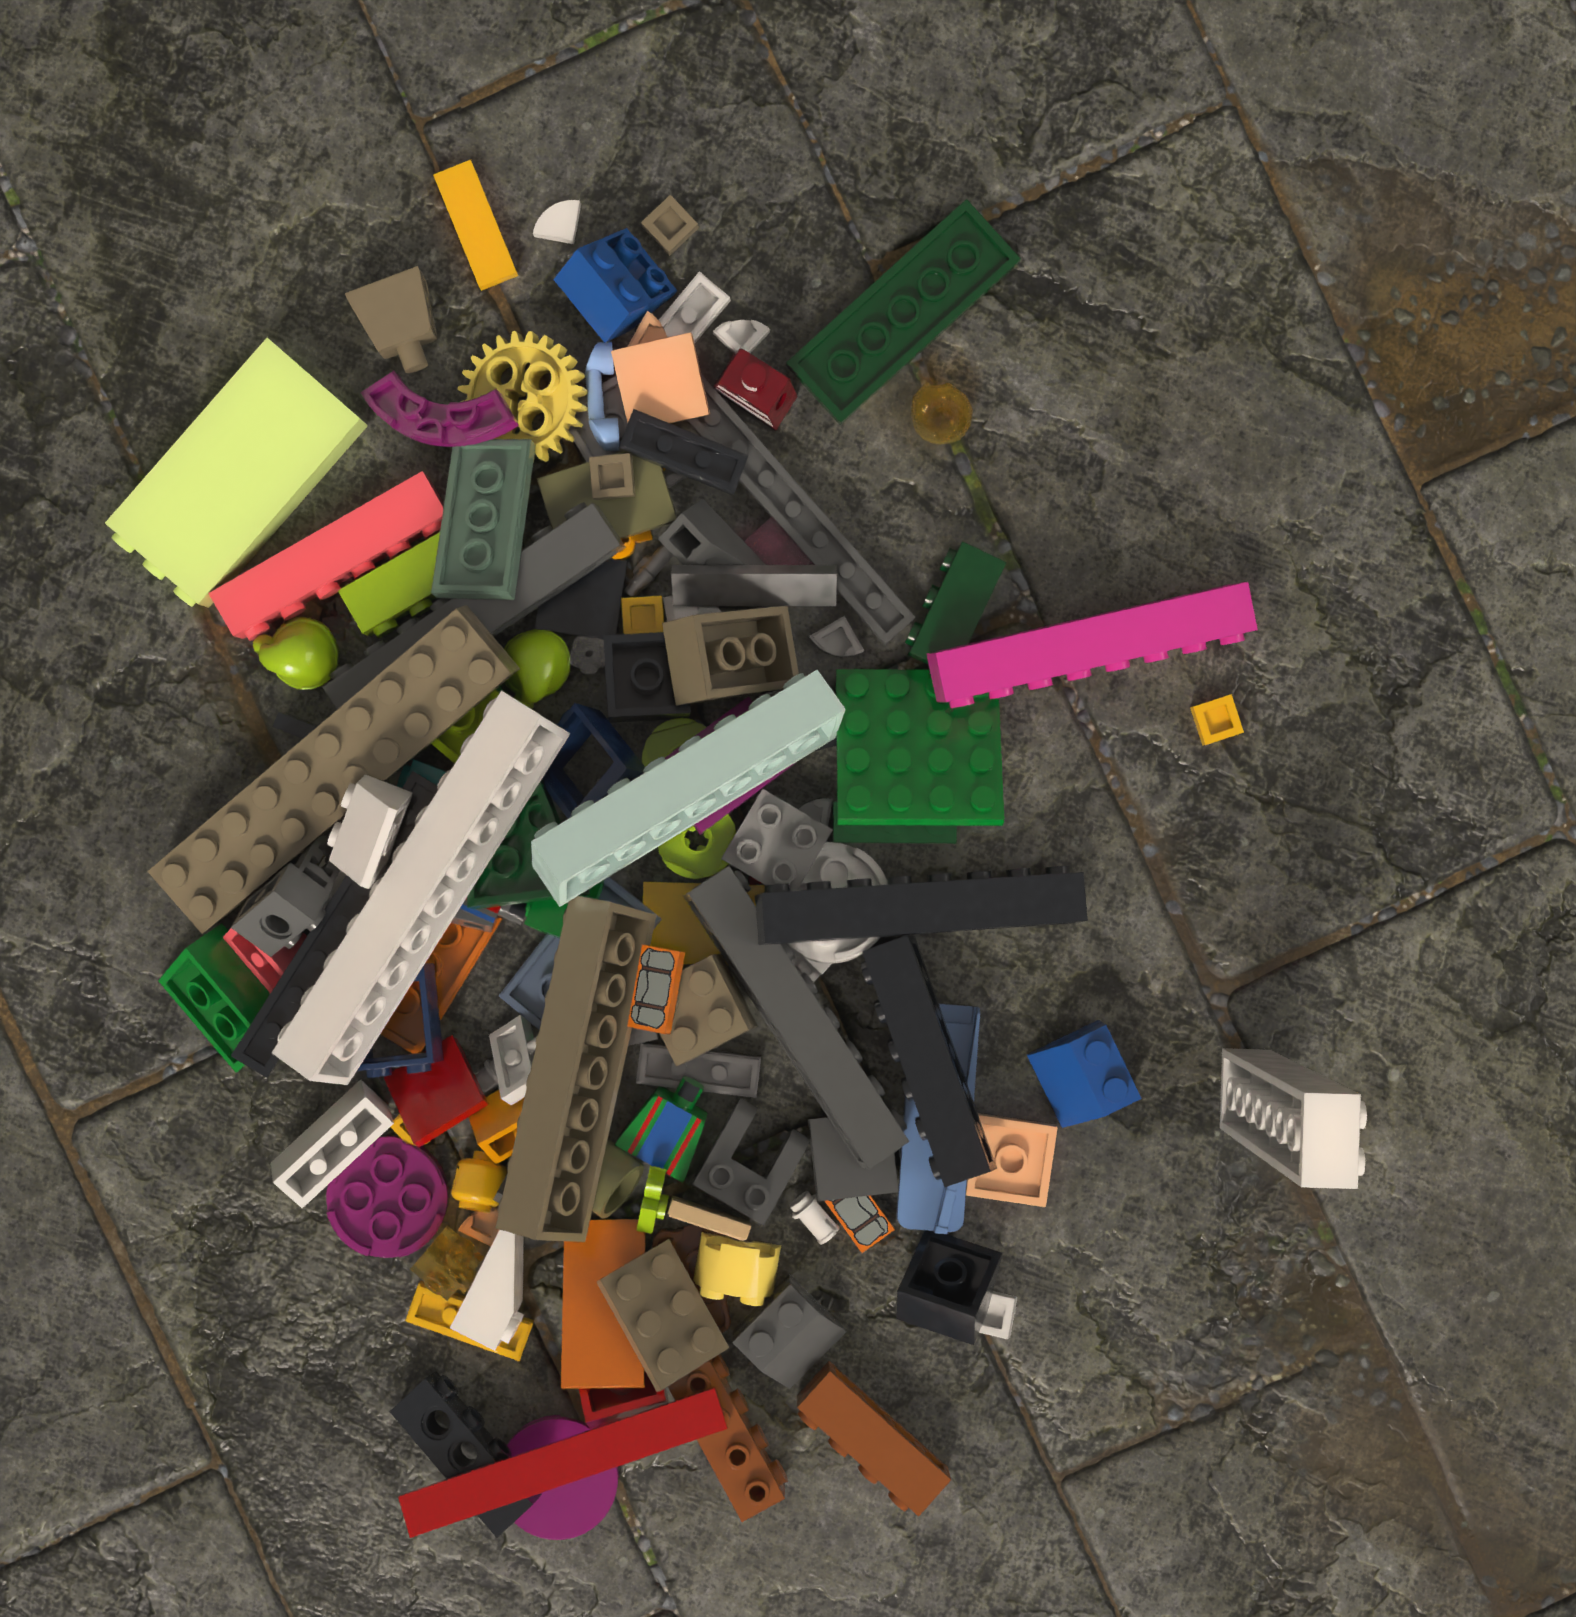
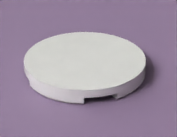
[788,842,887,963]

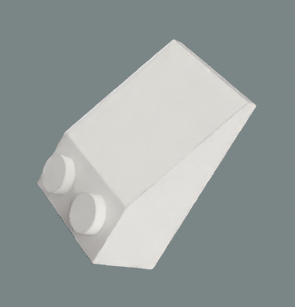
[450,1230,524,1351]

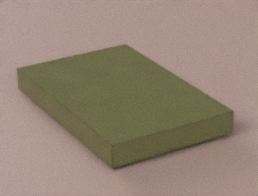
[537,451,677,539]

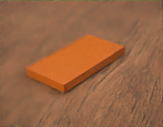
[380,916,503,1053]
[561,1219,646,1389]

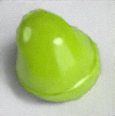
[253,617,340,690]
[504,629,571,709]

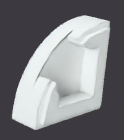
[533,200,581,244]
[713,320,770,353]

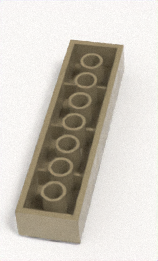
[495,896,657,1242]

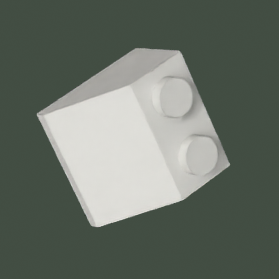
[327,774,413,889]

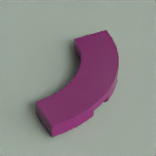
[360,370,519,447]

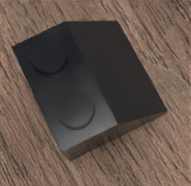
[897,1230,1002,1345]

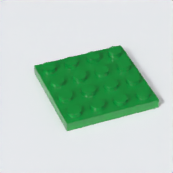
[836,669,1004,826]

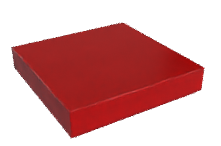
[383,1035,489,1147]

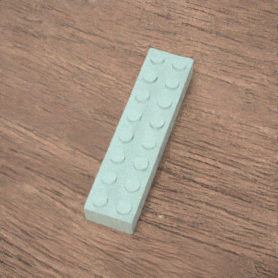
[531,670,846,907]

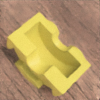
[693,1232,781,1306]

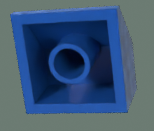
[1027,1020,1142,1128]

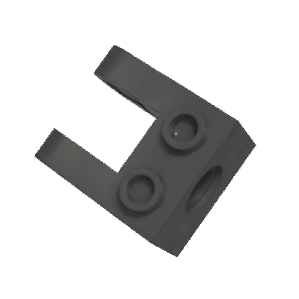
[231,836,340,957]
[689,1098,810,1226]

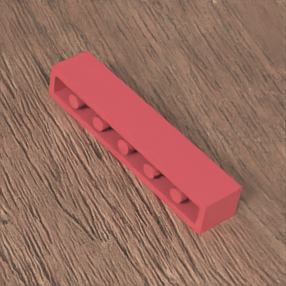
[208,471,444,641]

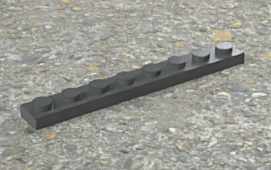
[686,375,916,646]

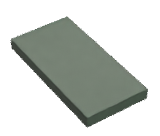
[431,439,536,600]

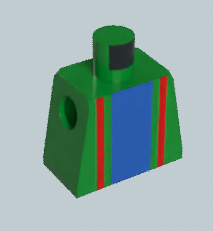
[615,1076,708,1183]

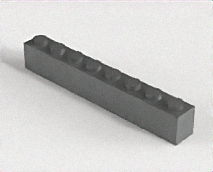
[322,502,626,709]
[683,866,910,1170]

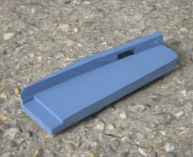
[896,1004,980,1234]

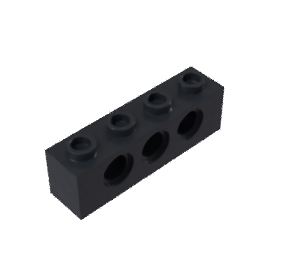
[389,1371,542,1538]

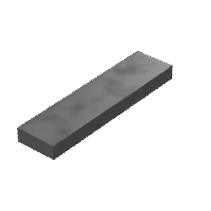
[671,565,837,606]

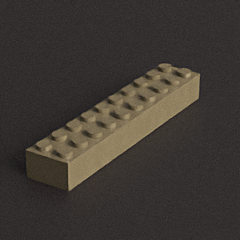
[147,605,520,934]

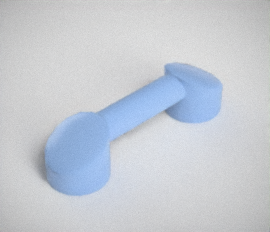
[585,341,620,451]

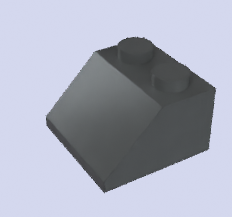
[732,1273,847,1389]

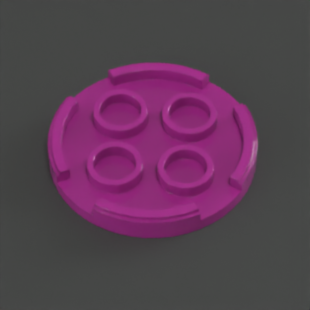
[326,1136,449,1258]
[507,1415,619,1540]

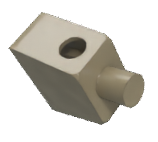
[345,266,437,373]

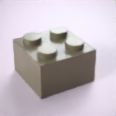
[660,953,758,1067]

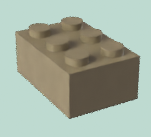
[662,606,799,706]

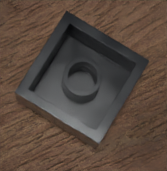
[603,632,691,723]

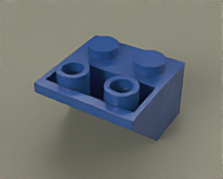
[554,228,677,343]

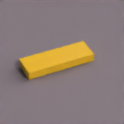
[433,159,518,291]
[405,1280,534,1361]

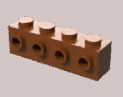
[668,1354,788,1522]

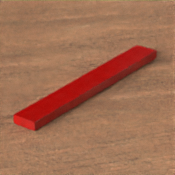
[398,1387,728,1538]

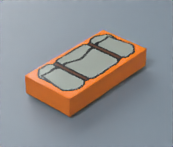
[627,945,685,1034]
[825,1195,895,1253]

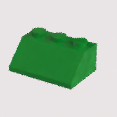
[158,923,270,1073]

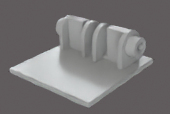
[721,789,833,891]

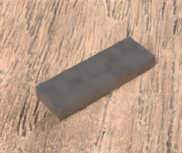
[636,1042,761,1098]

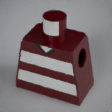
[713,348,798,431]

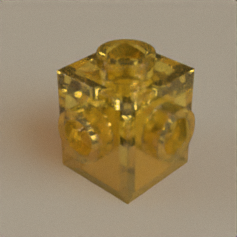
[410,1225,484,1300]

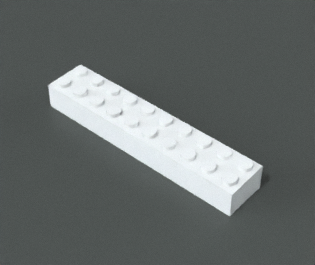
[272,690,570,1085]

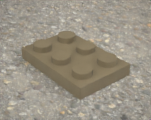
[597,1239,729,1392]

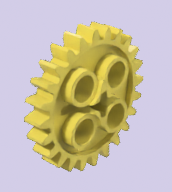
[457,331,588,463]

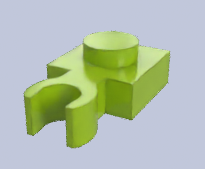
[636,1166,669,1234]

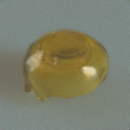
[910,382,973,445]

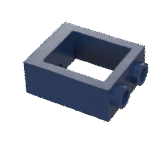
[541,703,645,819]
[357,963,444,1078]

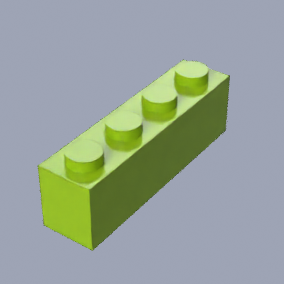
[338,532,440,638]

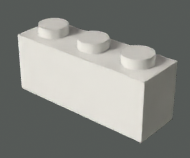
[270,1080,394,1208]

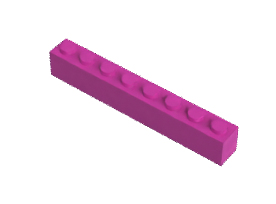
[926,582,1258,708]

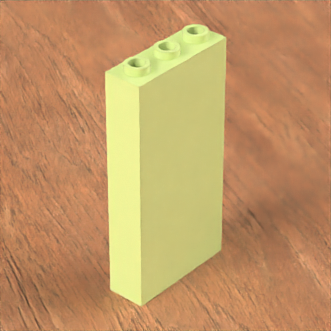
[105,338,368,608]

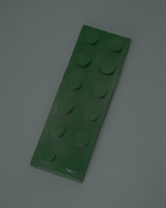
[786,199,1021,425]

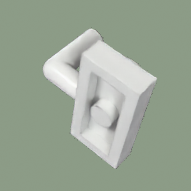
[489,1015,536,1105]

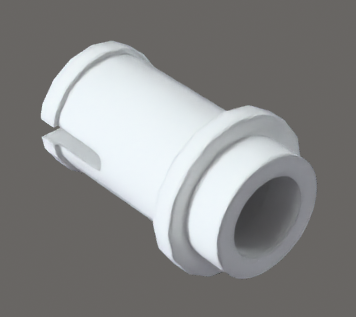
[790,1191,840,1245]

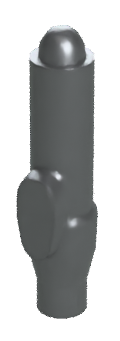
[624,544,673,597]

